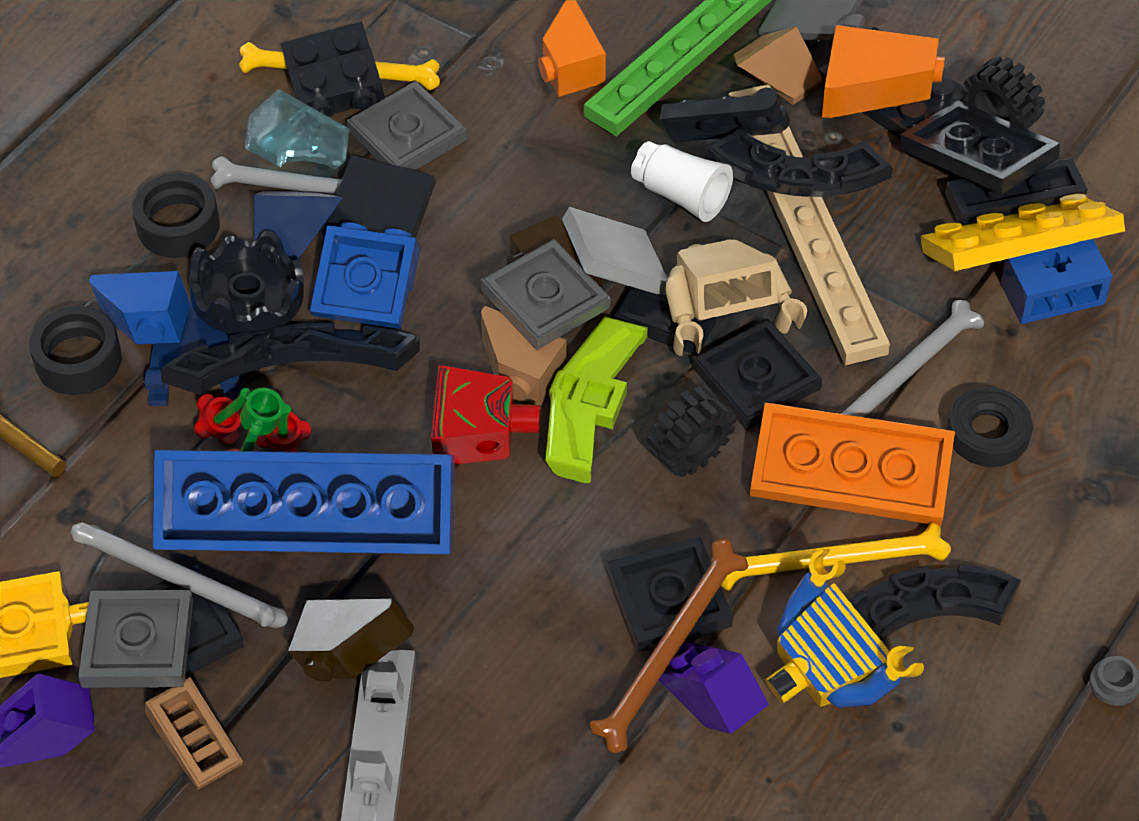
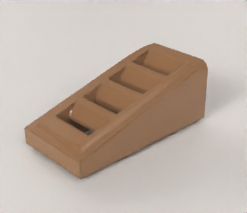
[145,678,243,790]

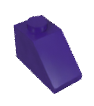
[0,674,95,768]

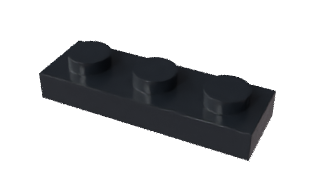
[945,157,1088,225]

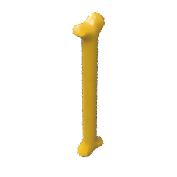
[239,42,440,90]
[711,522,951,591]

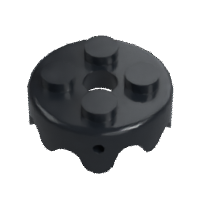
[189,231,304,334]

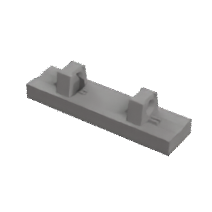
[341,650,416,821]

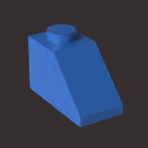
[89,271,190,344]

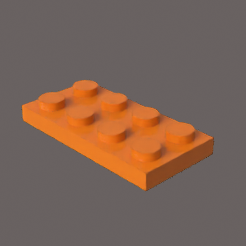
[750,403,955,526]

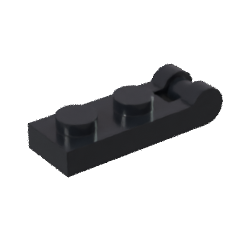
[660,87,790,143]

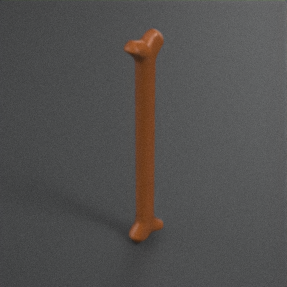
[589,538,749,753]

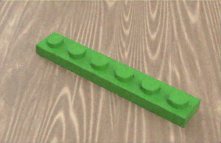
[584,0,772,137]

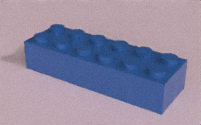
[153,450,455,554]

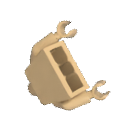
[665,240,807,356]

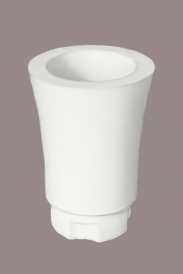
[631,141,733,222]

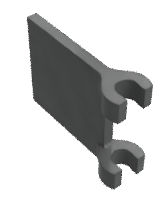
[758,0,892,41]

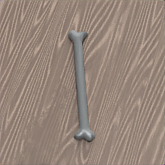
[210,156,342,196]
[841,300,984,418]
[70,522,288,629]

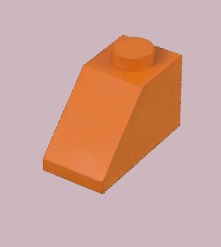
[538,0,606,97]

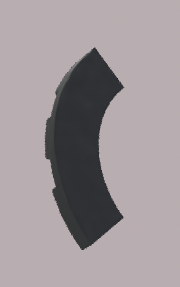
[706,127,893,197]
[849,565,1021,641]

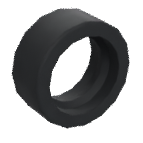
[132,173,220,258]
[29,305,122,395]

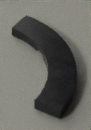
[161,323,420,395]

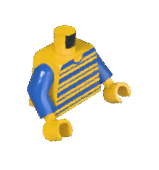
[765,548,924,708]

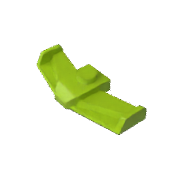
[545,316,648,483]

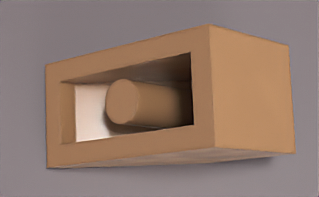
[481,306,567,407]

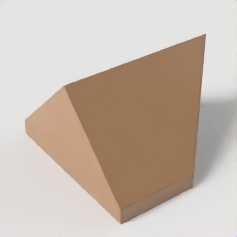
[732,26,823,105]

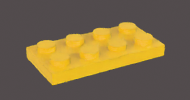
[920,194,1125,271]

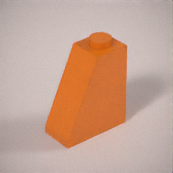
[822,25,945,118]

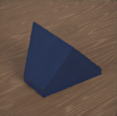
[254,191,343,261]

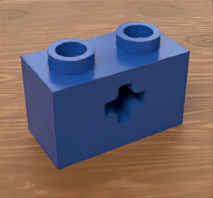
[1000,239,1113,324]

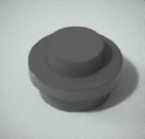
[1089,656,1139,706]

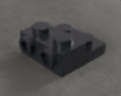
[280,21,385,122]

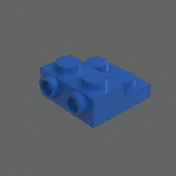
[310,223,420,329]

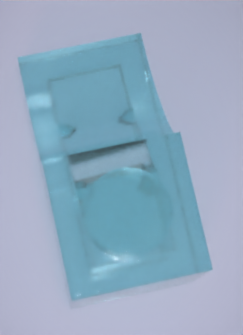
[244,89,349,169]

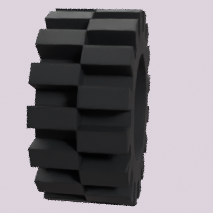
[961,56,1045,129]
[646,386,737,477]

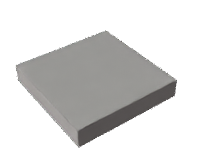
[562,207,668,295]

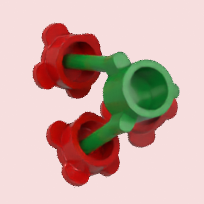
[194,388,311,452]

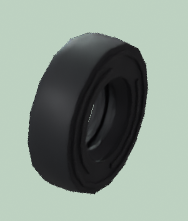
[946,387,1033,467]

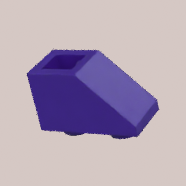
[659,643,769,734]

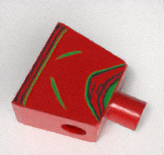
[431,366,540,464]

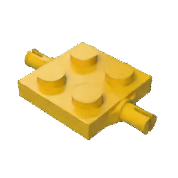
[0,571,89,678]

